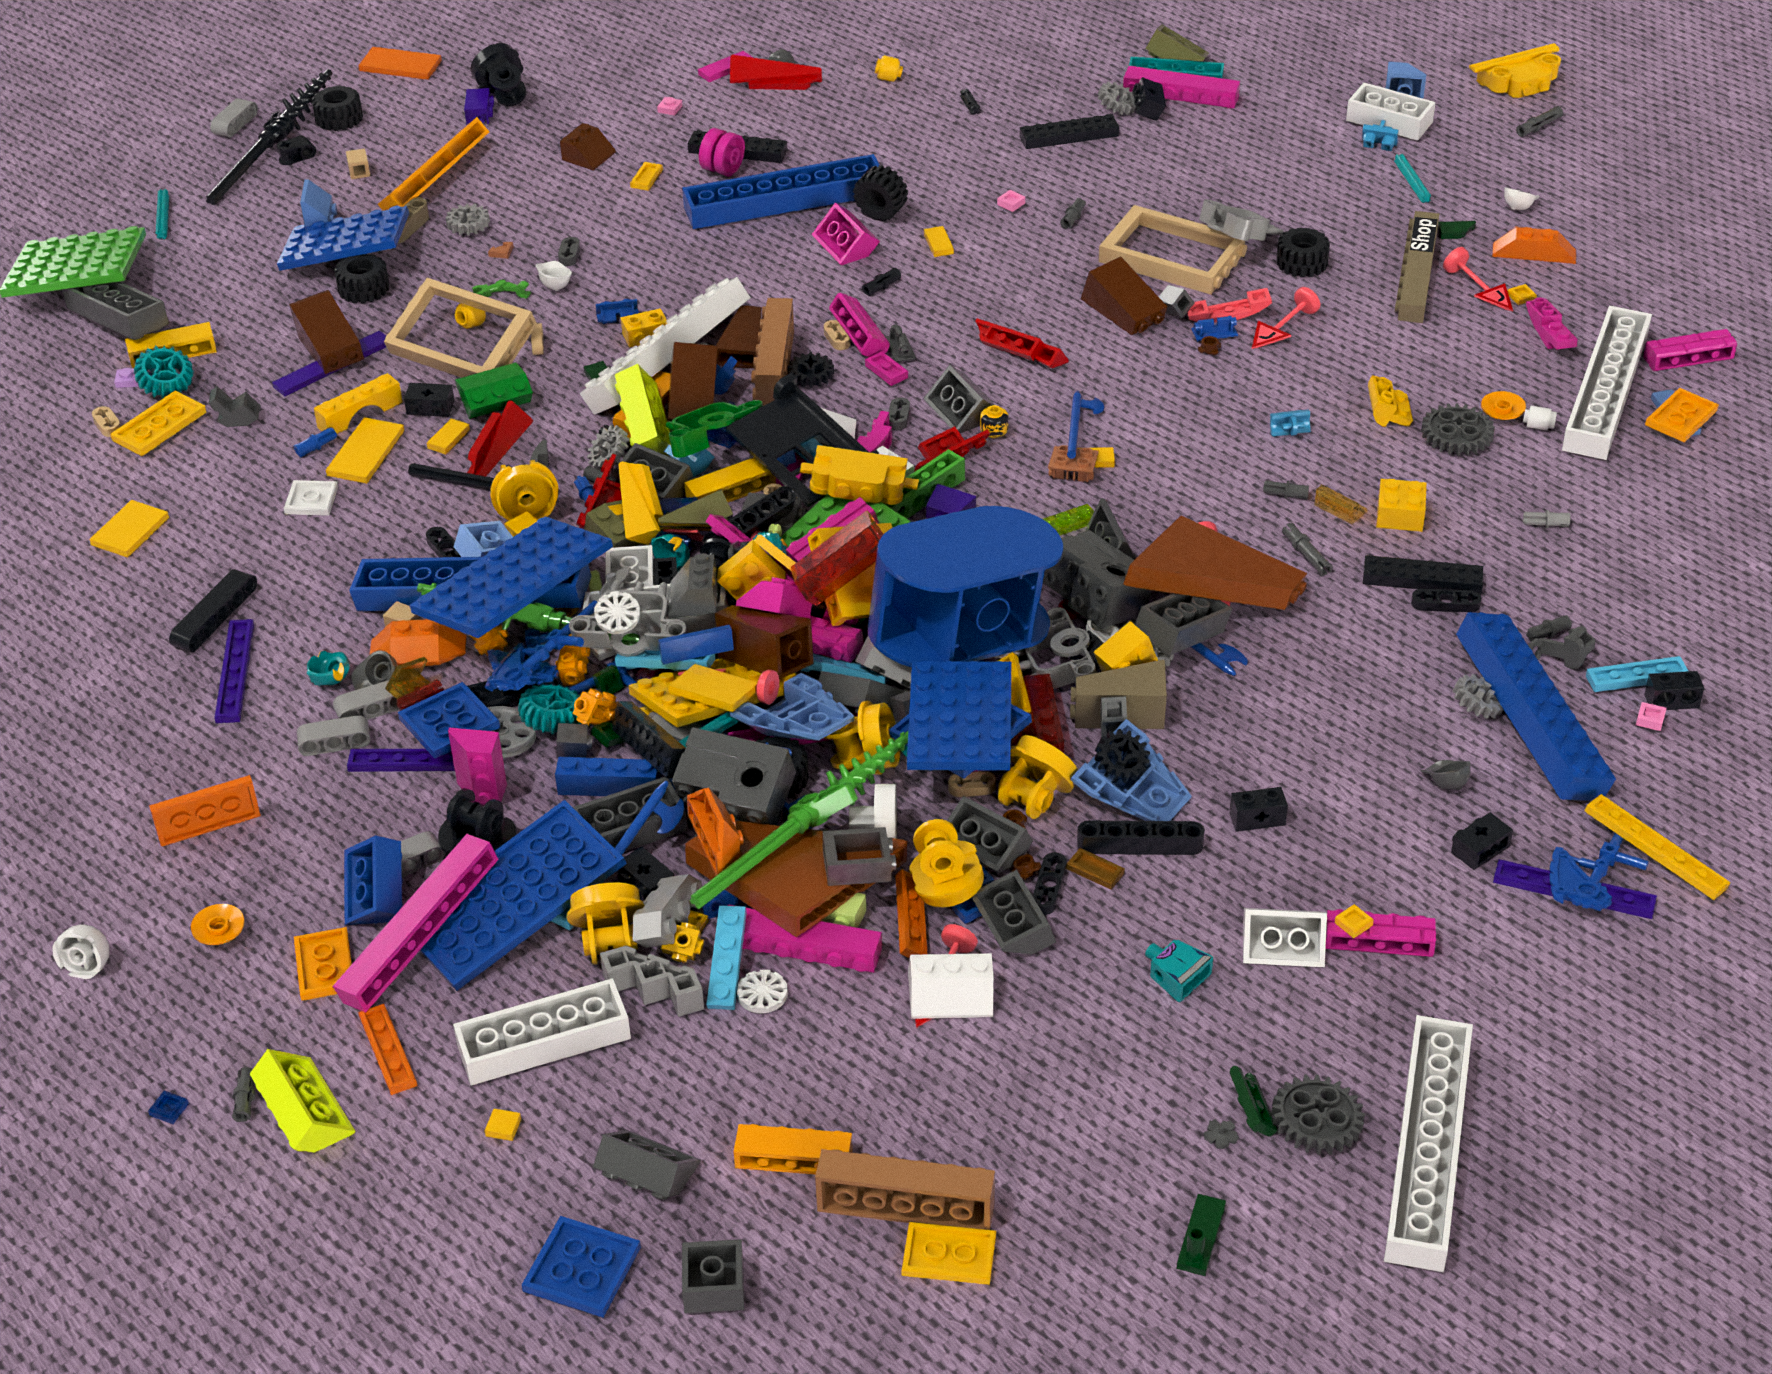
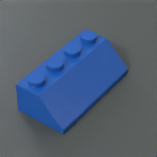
[555,757,662,796]

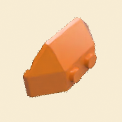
[1492,226,1576,264]
[370,619,467,667]
[687,787,744,876]

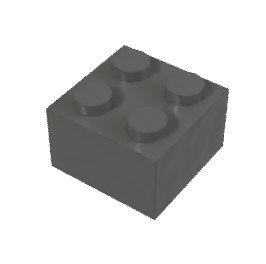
[682,1239,744,1313]

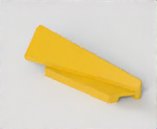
[618,461,663,545]

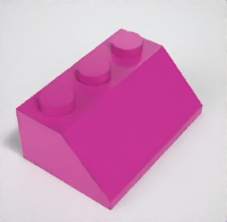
[811,202,880,265]
[736,577,814,618]
[448,728,507,805]

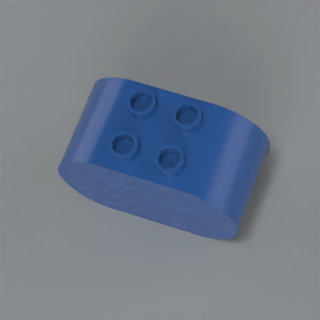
[867,506,1063,667]

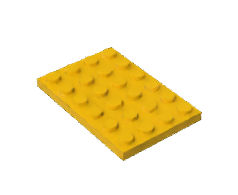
[628,659,797,728]

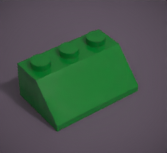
[455,362,533,419]

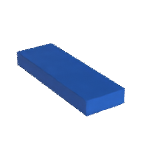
[658,625,734,665]

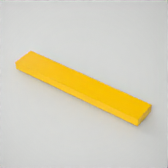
[1584,794,1731,900]

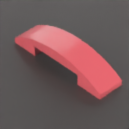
[1187,288,1272,323]

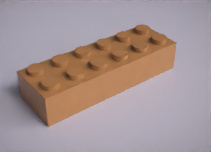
[751,298,794,406]
[815,1149,995,1230]

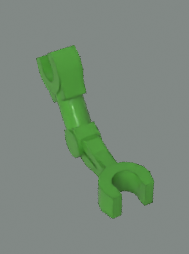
[472,280,531,299]

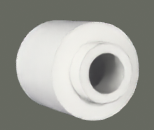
[1523,406,1557,431]

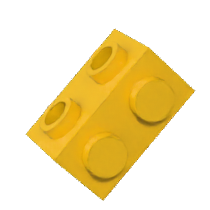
[620,308,667,348]

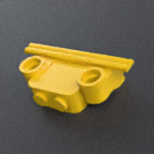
[1469,43,1561,98]
[800,445,919,505]

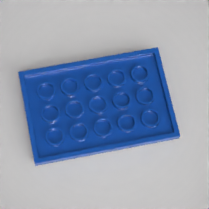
[277,206,409,271]
[907,661,1011,770]

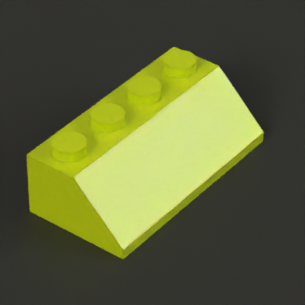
[615,364,671,456]
[250,1049,356,1153]

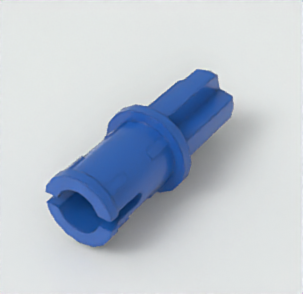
[293,428,337,458]
[574,475,595,503]

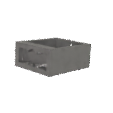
[823,827,896,886]

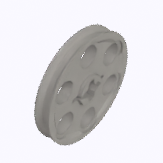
[487,706,536,758]

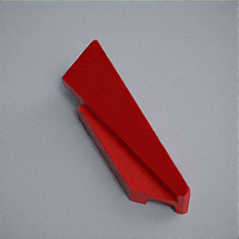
[730,54,822,90]
[975,318,1069,369]
[467,400,533,476]

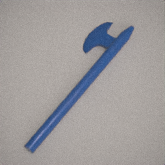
[1067,391,1104,459]
[1148,603,1248,676]
[600,781,685,884]

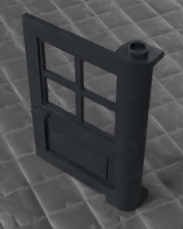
[725,373,879,507]

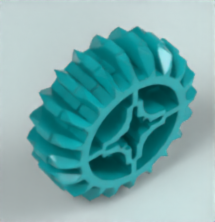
[134,345,193,399]
[518,683,581,734]

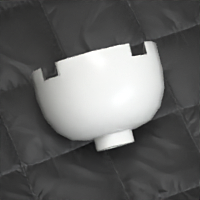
[53,924,109,979]

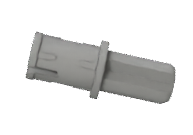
[1523,510,1570,528]

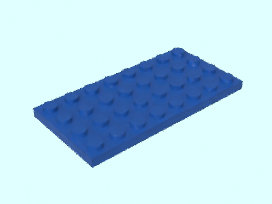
[410,517,613,638]
[420,800,626,991]

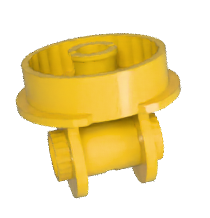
[490,460,559,521]
[824,700,900,775]
[998,735,1078,819]
[909,819,984,907]
[566,882,645,965]

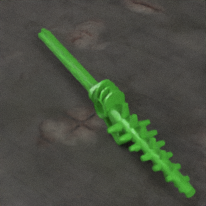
[417,583,640,646]
[690,731,908,909]

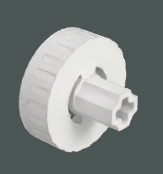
[849,784,897,839]

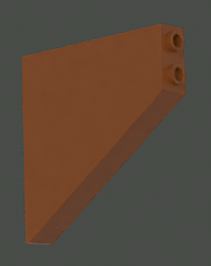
[1123,515,1307,610]
[685,821,907,937]

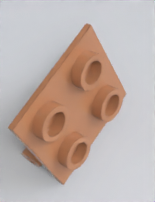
[1048,445,1099,482]

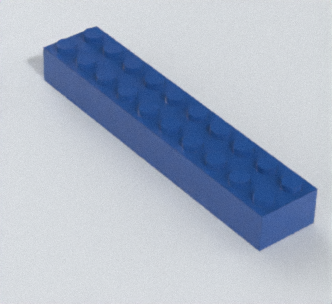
[682,154,880,229]
[349,557,591,611]
[1456,612,1616,801]

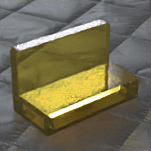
[1315,485,1367,525]
[385,657,434,704]

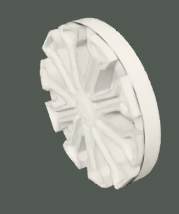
[594,591,640,634]
[737,970,788,1013]

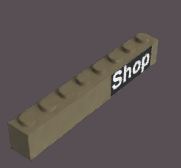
[1395,211,1440,323]

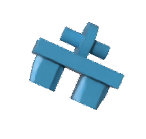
[1362,120,1399,151]
[1270,409,1311,437]

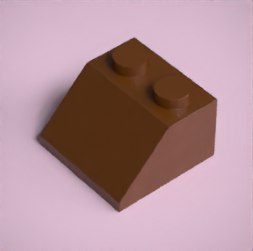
[560,123,616,171]

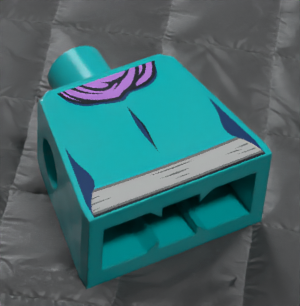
[1145,940,1213,1003]

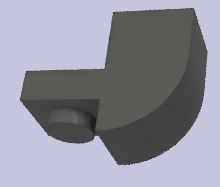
[208,386,261,427]

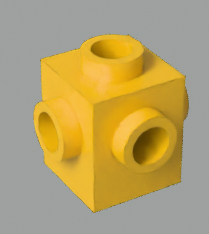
[661,922,704,963]

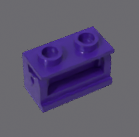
[464,88,494,125]

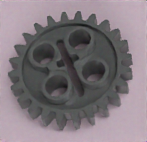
[1421,403,1495,456]
[1271,1074,1365,1155]

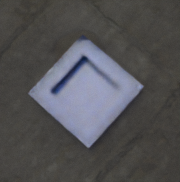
[148,1090,189,1124]

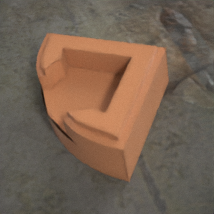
[488,242,514,259]

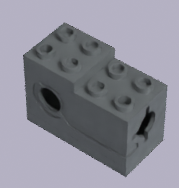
[1043,530,1152,629]
[672,727,796,825]

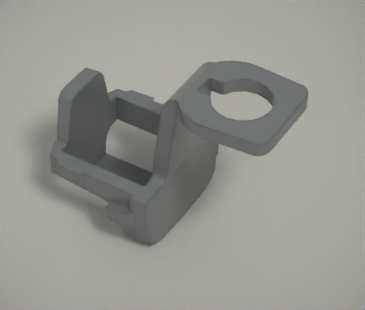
[1528,626,1595,669]

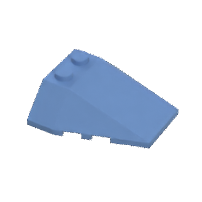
[730,673,855,741]
[1071,719,1192,821]

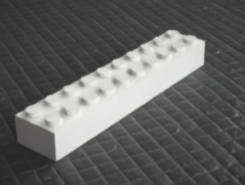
[580,277,750,414]
[1562,306,1652,460]
[1384,1015,1473,1272]

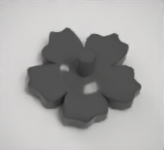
[1203,1119,1239,1149]

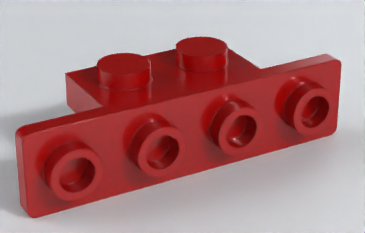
[914,426,990,472]
[576,453,622,529]

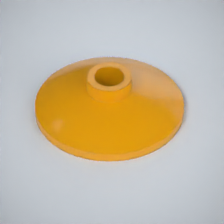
[1481,391,1526,420]
[191,904,245,945]

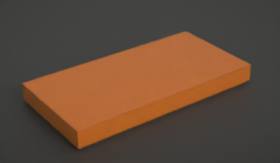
[358,47,442,80]
[149,775,261,847]

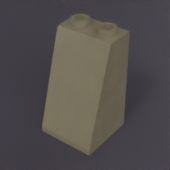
[1070,660,1167,729]

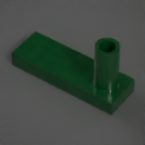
[1176,1194,1226,1276]

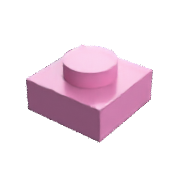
[657,97,682,116]
[997,190,1025,212]
[1636,702,1667,731]

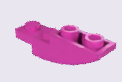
[1526,298,1578,350]
[857,411,892,453]

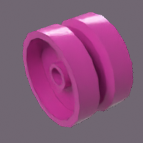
[699,128,745,177]

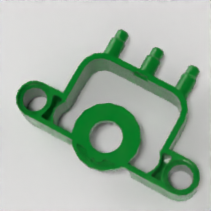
[666,400,763,458]

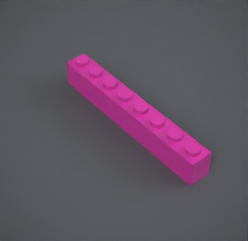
[333,834,499,1013]

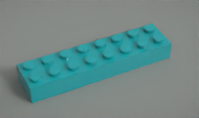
[1129,56,1224,78]

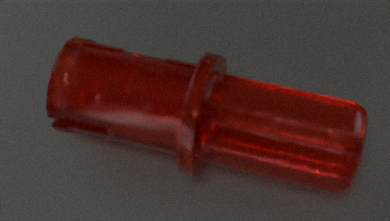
[396,679,444,711]

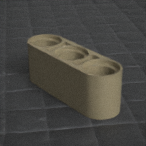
[398,197,429,244]

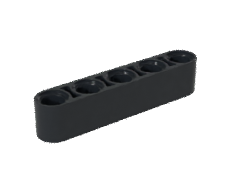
[702,486,796,544]
[169,569,257,653]
[1077,820,1205,855]

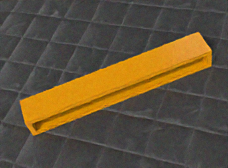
[377,117,489,211]

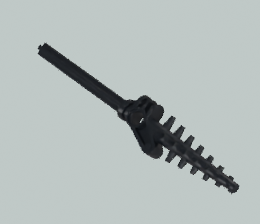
[206,69,333,205]

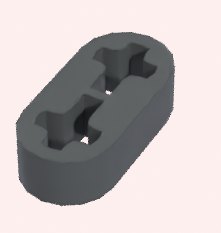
[558,237,580,266]
[889,397,910,430]

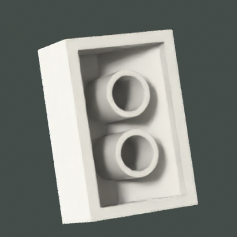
[1243,908,1327,967]
[908,953,994,1019]

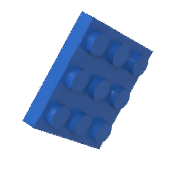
[398,682,500,759]
[522,1216,641,1318]

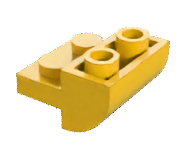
[1368,375,1413,427]

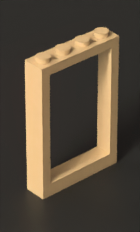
[1099,205,1247,294]
[384,278,537,378]

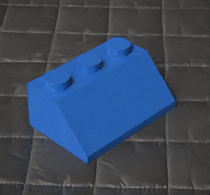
[344,835,403,925]

